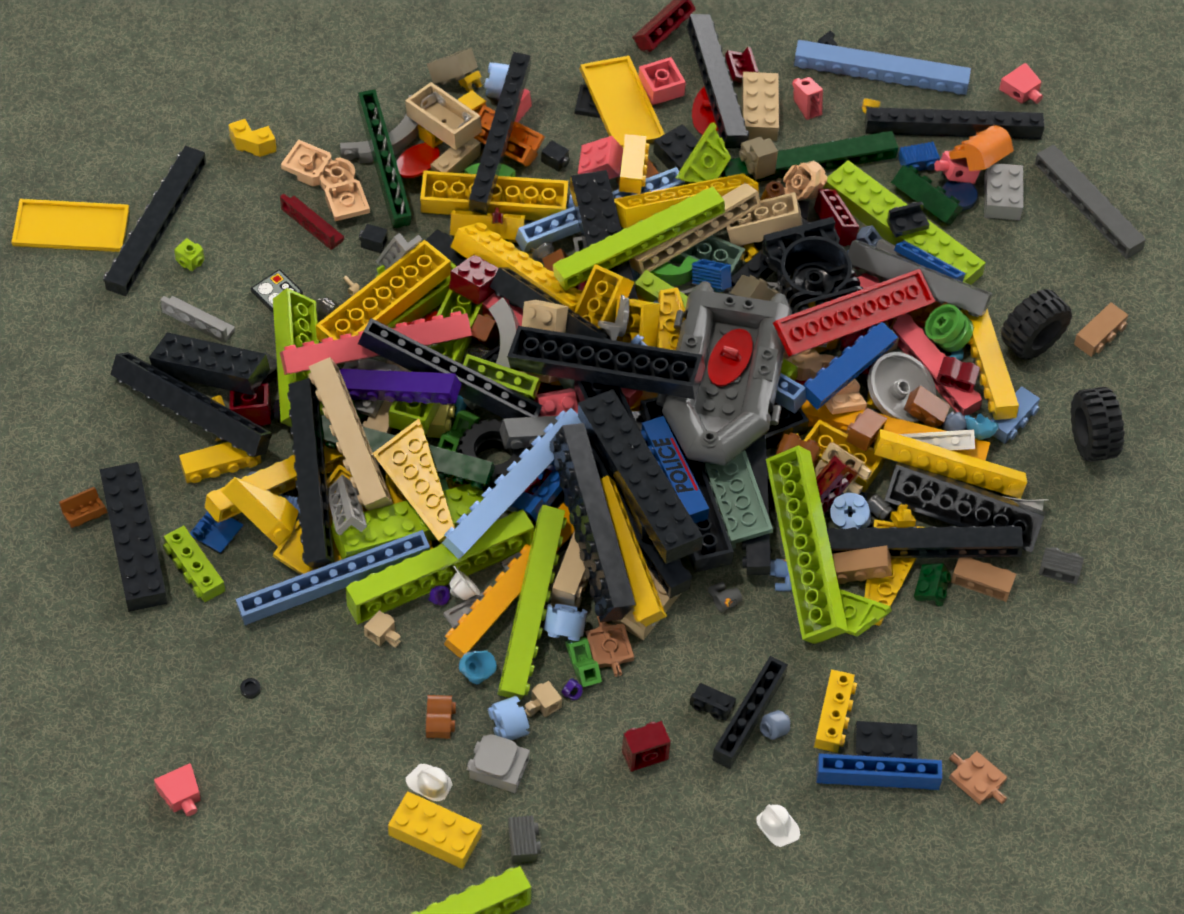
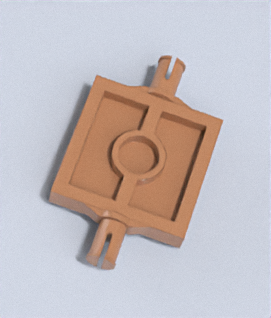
[585,616,634,677]
[949,751,1007,805]

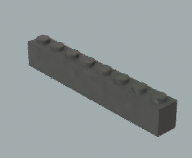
[1035,145,1146,259]
[848,240,993,317]
[499,411,643,449]

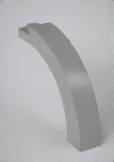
[340,95,419,164]
[463,297,519,410]

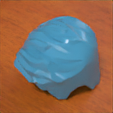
[965,414,999,440]
[459,651,497,684]

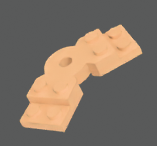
[281,140,370,221]
[784,349,867,414]

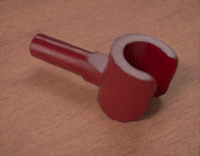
[492,207,503,224]

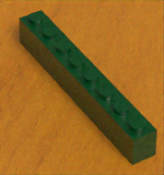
[357,89,412,229]

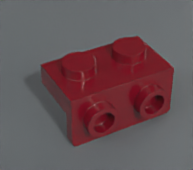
[724,47,758,83]

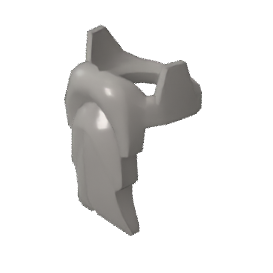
[598,295,629,341]

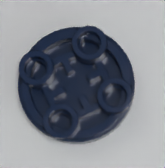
[943,181,978,213]

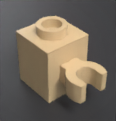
[364,610,401,648]
[524,681,562,717]

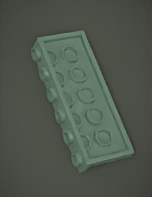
[702,450,773,549]

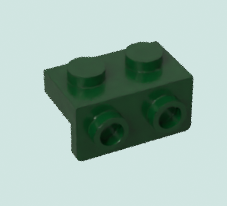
[914,563,951,606]

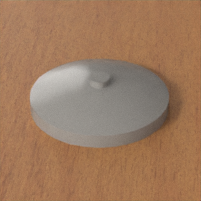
[867,352,936,423]

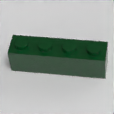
[891,165,964,225]

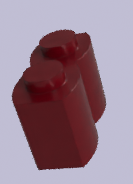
[936,357,980,393]

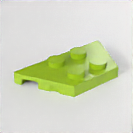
[675,123,731,183]
[839,589,892,637]

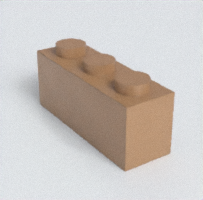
[1074,303,1128,357]
[832,546,892,584]
[951,557,1016,602]

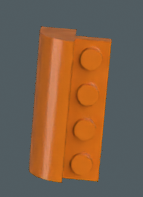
[474,105,545,166]
[949,126,1014,171]

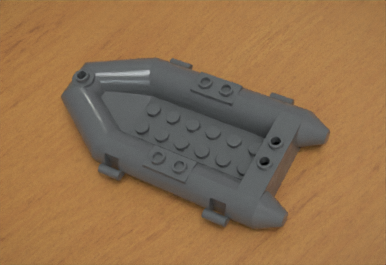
[656,281,792,466]

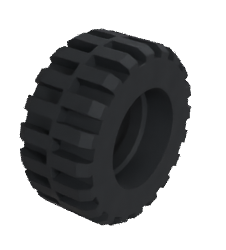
[1001,289,1072,360]
[1070,387,1125,462]
[457,419,531,491]

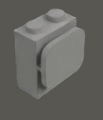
[467,734,530,794]

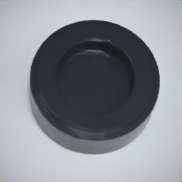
[240,678,261,699]

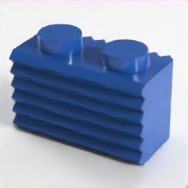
[898,141,940,171]
[692,259,732,292]

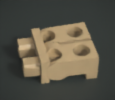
[814,442,872,495]

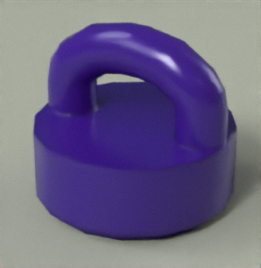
[428,585,450,605]
[561,678,583,700]

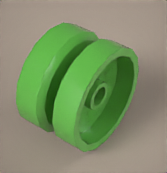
[925,304,974,352]

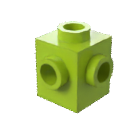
[174,238,205,272]

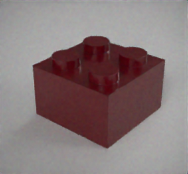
[449,254,499,304]
[229,383,271,426]
[622,721,671,772]

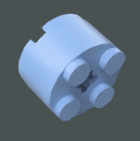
[485,63,509,99]
[830,493,871,529]
[544,604,587,641]
[488,696,529,740]

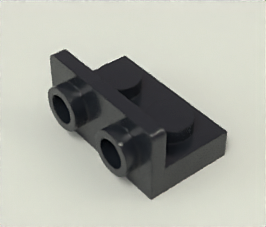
[887,201,930,238]
[689,683,737,721]

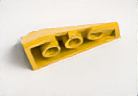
[221,477,299,546]

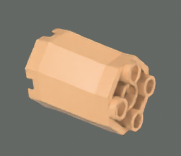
[783,161,827,201]

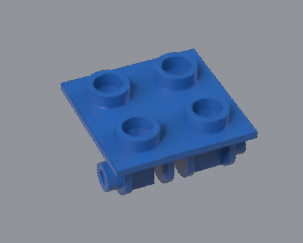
[190,511,243,554]

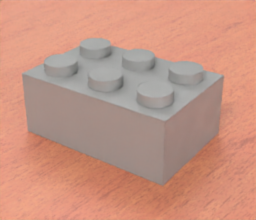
[984,163,1023,220]

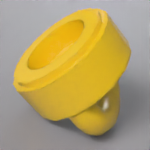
[862,98,881,114]

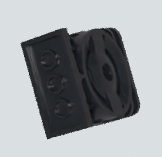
[761,217,863,314]

